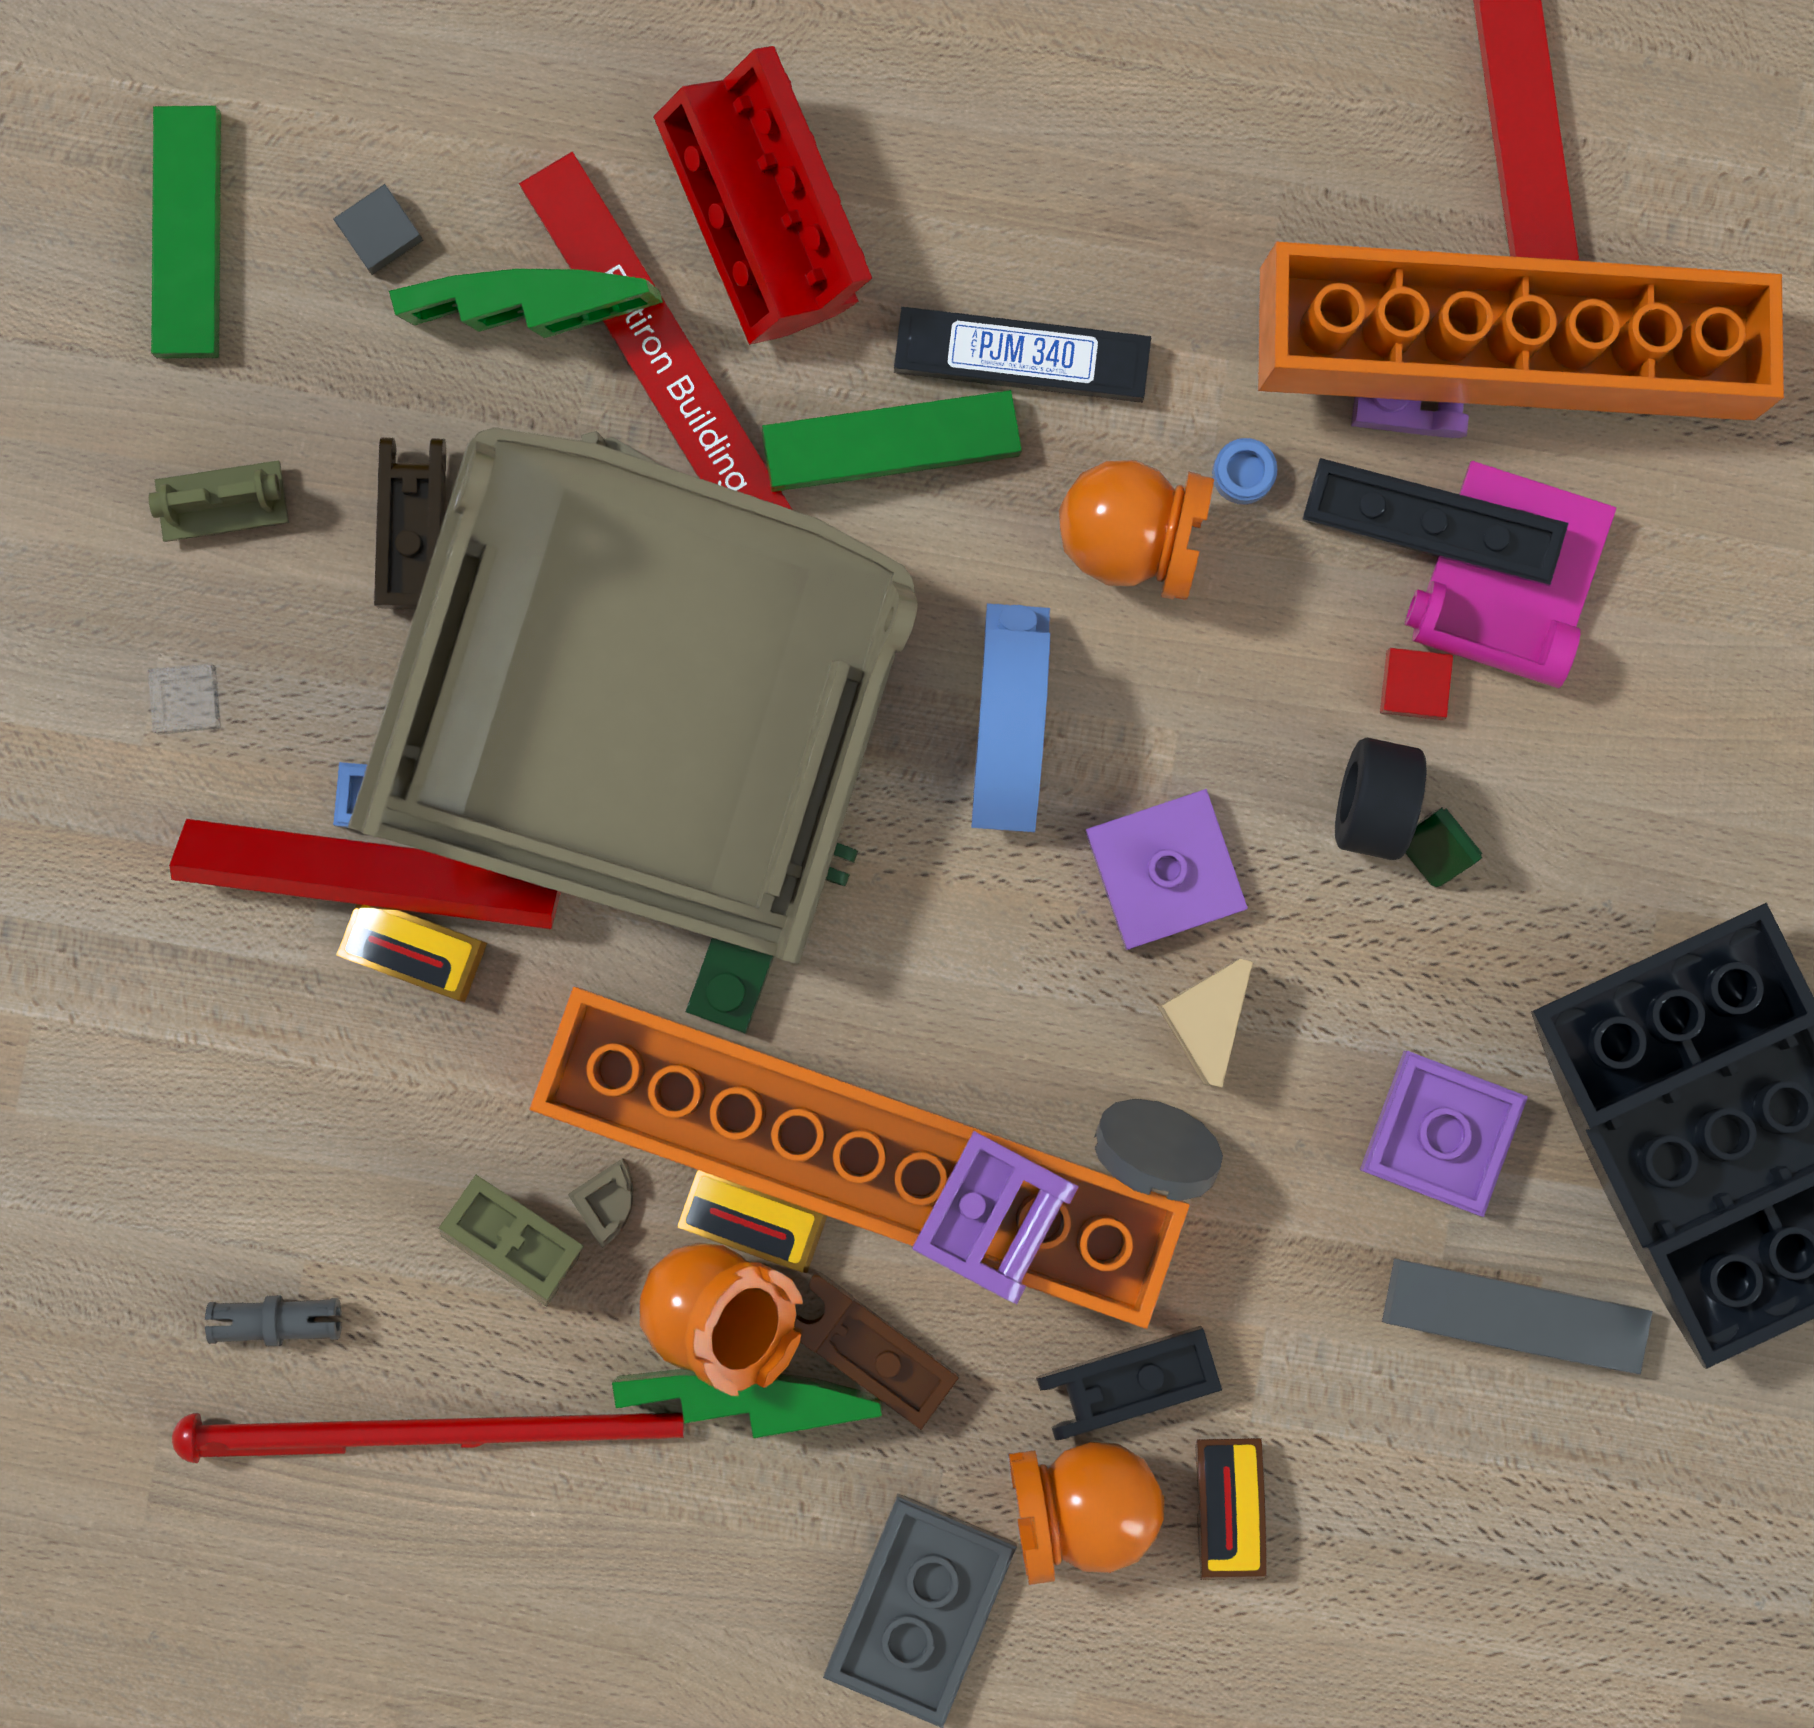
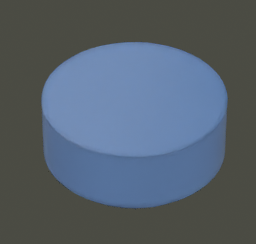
[1212,438,1277,505]

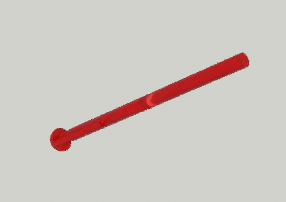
[172,1412,684,1463]

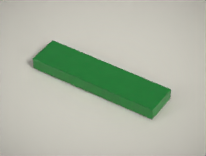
[151,106,221,359]
[761,390,1022,492]

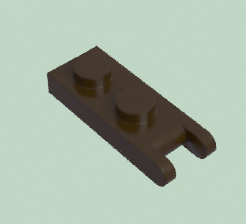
[374,437,446,609]

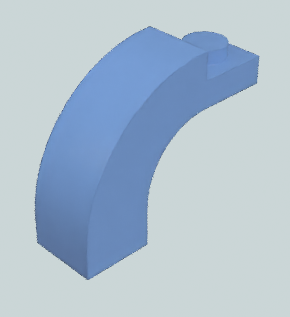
[971,603,1050,832]

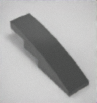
[1382,1258,1653,1375]

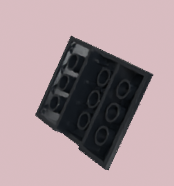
[1531,902,1814,1369]

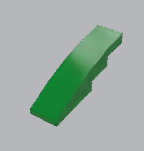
[389,269,663,338]
[612,1369,883,1438]

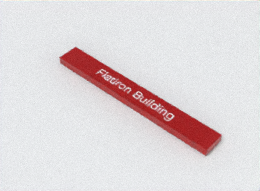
[519,151,793,510]

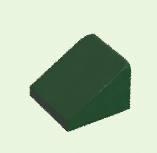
[1405,807,1483,888]

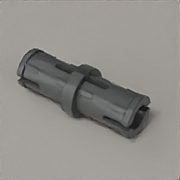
[205,1295,342,1346]

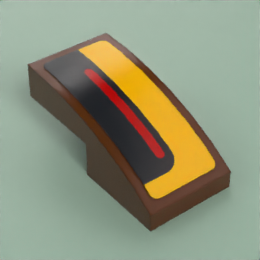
[1195,1438,1267,1580]

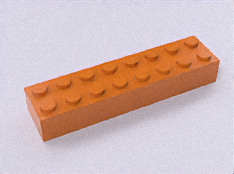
[1258,241,1784,421]

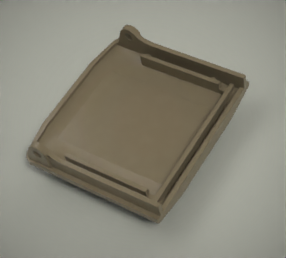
[348,427,918,964]

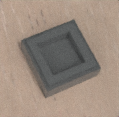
[333,184,424,275]

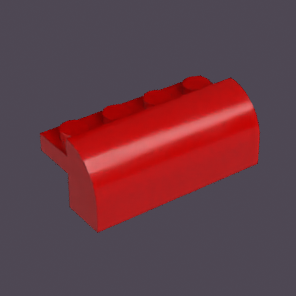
[653,46,872,345]

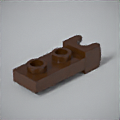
[793,1271,959,1430]

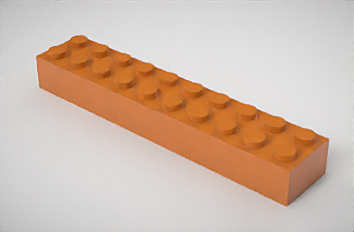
[529,986,1190,1329]

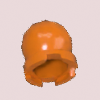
[1059,460,1214,600]
[640,1243,803,1396]
[1009,1442,1164,1585]

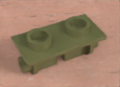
[149,460,289,542]

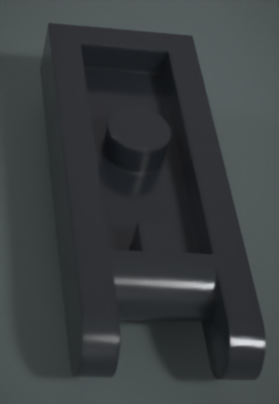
[1036,1326,1222,1441]

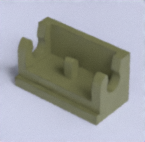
[438,1174,584,1307]

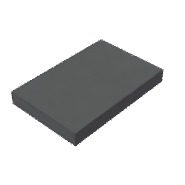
[823,1493,1017,1728]

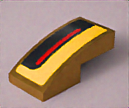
[337,904,487,1003]
[677,1170,827,1273]

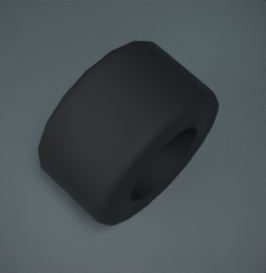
[1335,738,1427,860]

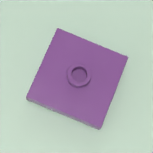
[1085,789,1248,950]
[1360,1051,1528,1217]

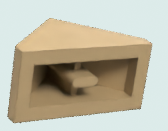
[1157,959,1253,1088]

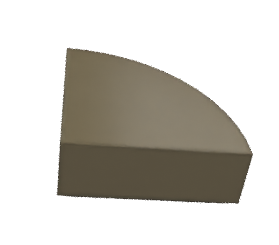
[568,1158,634,1248]

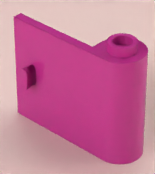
[1405,461,1617,689]

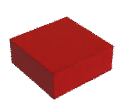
[1380,648,1453,720]

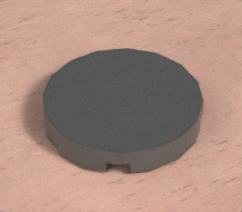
[1094,1099,1223,1201]

